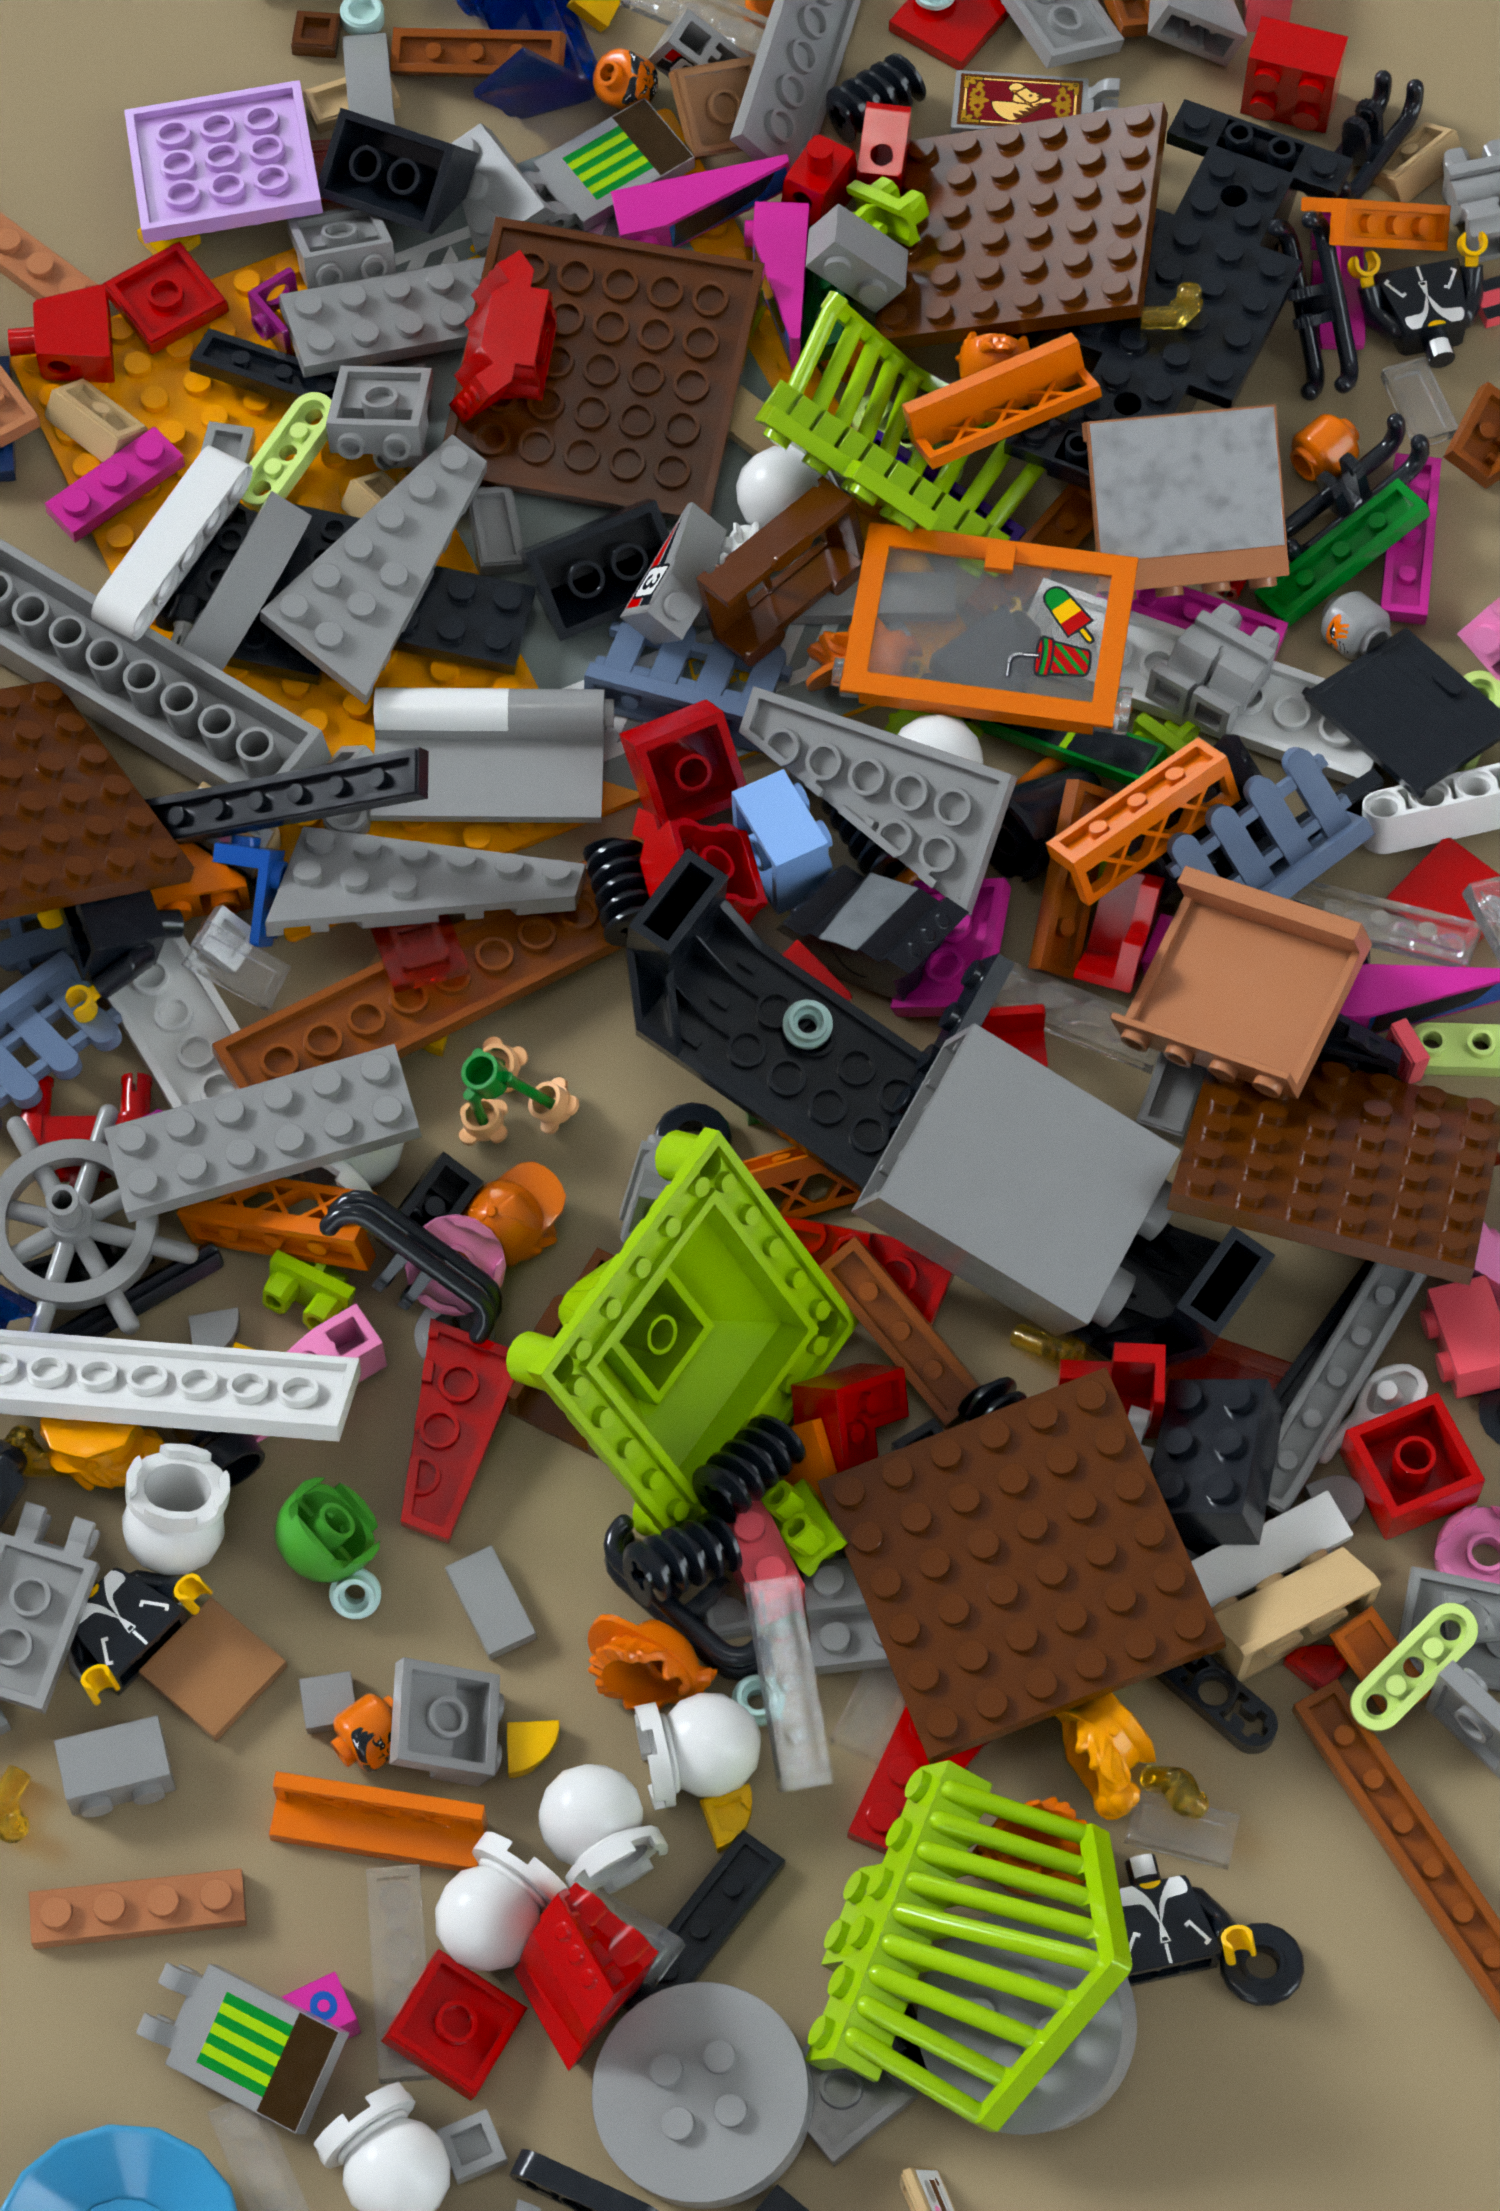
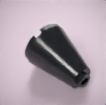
[989,766,1102,882]

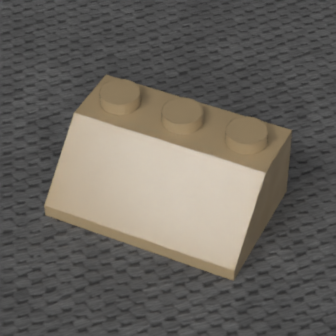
[1212,1547,1382,1682]

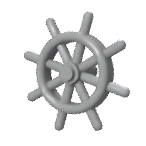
[0,1104,199,1335]

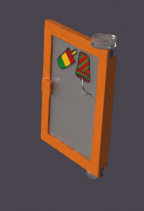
[831,522,1139,736]

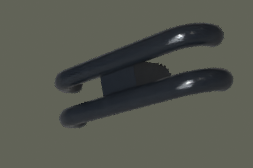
[1304,70,1424,199]
[1268,210,1359,401]
[1285,413,1430,562]
[319,1190,503,1344]
[603,1514,771,1681]

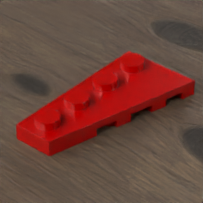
[782,1215,955,1325]
[400,1318,515,1544]
[847,1706,990,1855]

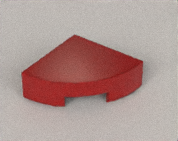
[1283,1644,1350,1691]

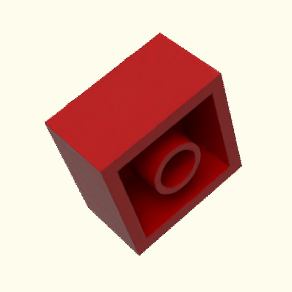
[1240,16,1348,134]
[619,699,747,822]
[1339,1392,1485,1541]

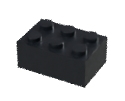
[1152,1379,1284,1545]

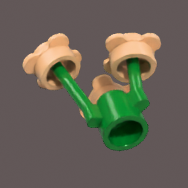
[459,1036,579,1146]

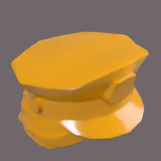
[39,1417,165,1491]
[1056,1693,1156,1820]

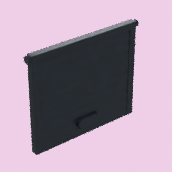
[1302,627,1500,799]

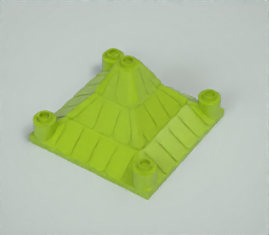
[506,1127,859,1537]

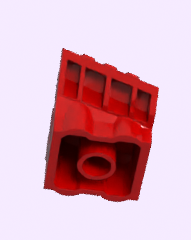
[448,250,557,424]
[632,807,768,925]
[513,1882,659,2071]

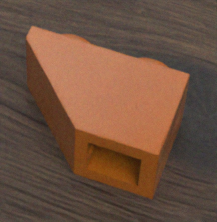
[150,843,252,922]

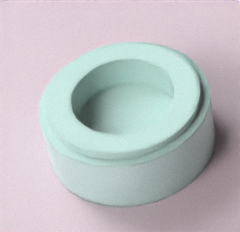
[340,0,385,35]

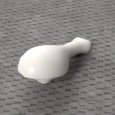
[1319,1364,1429,1464]

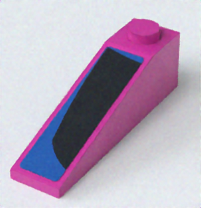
[611,154,790,248]
[744,201,809,369]
[1340,964,1500,1034]

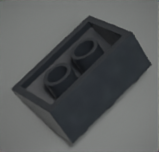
[318,108,479,234]
[518,498,669,641]

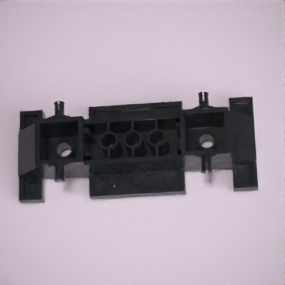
[1004,99,1353,491]

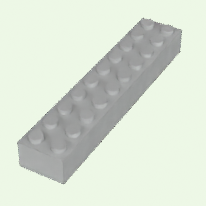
[0,539,332,786]

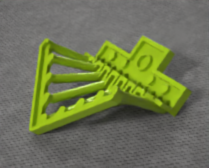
[754,291,1046,581]
[805,1760,1132,2132]

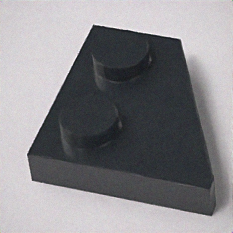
[1317,1013,1403,1079]

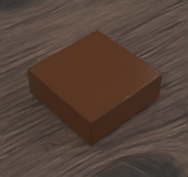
[291,10,342,58]

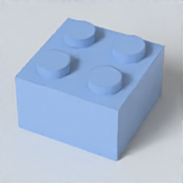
[732,769,833,915]

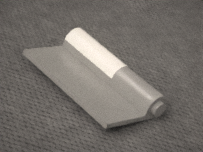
[370,687,615,823]

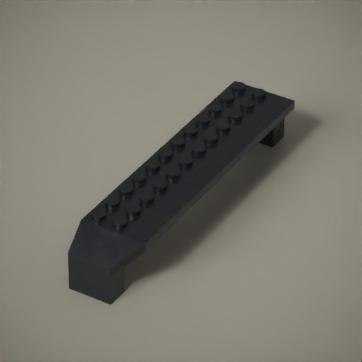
[626,848,1275,1368]

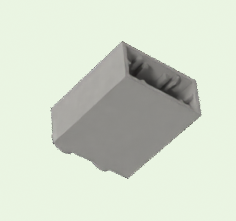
[851,1023,1181,1336]

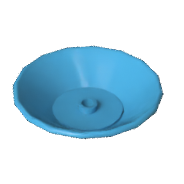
[0,2124,238,2211]

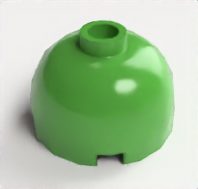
[274,1477,380,1583]

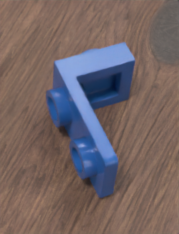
[212,834,288,947]

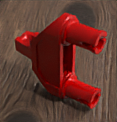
[18,1072,153,1204]

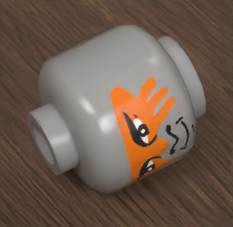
[1321,591,1391,661]

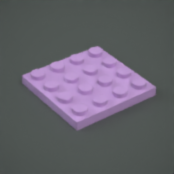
[124,80,323,244]

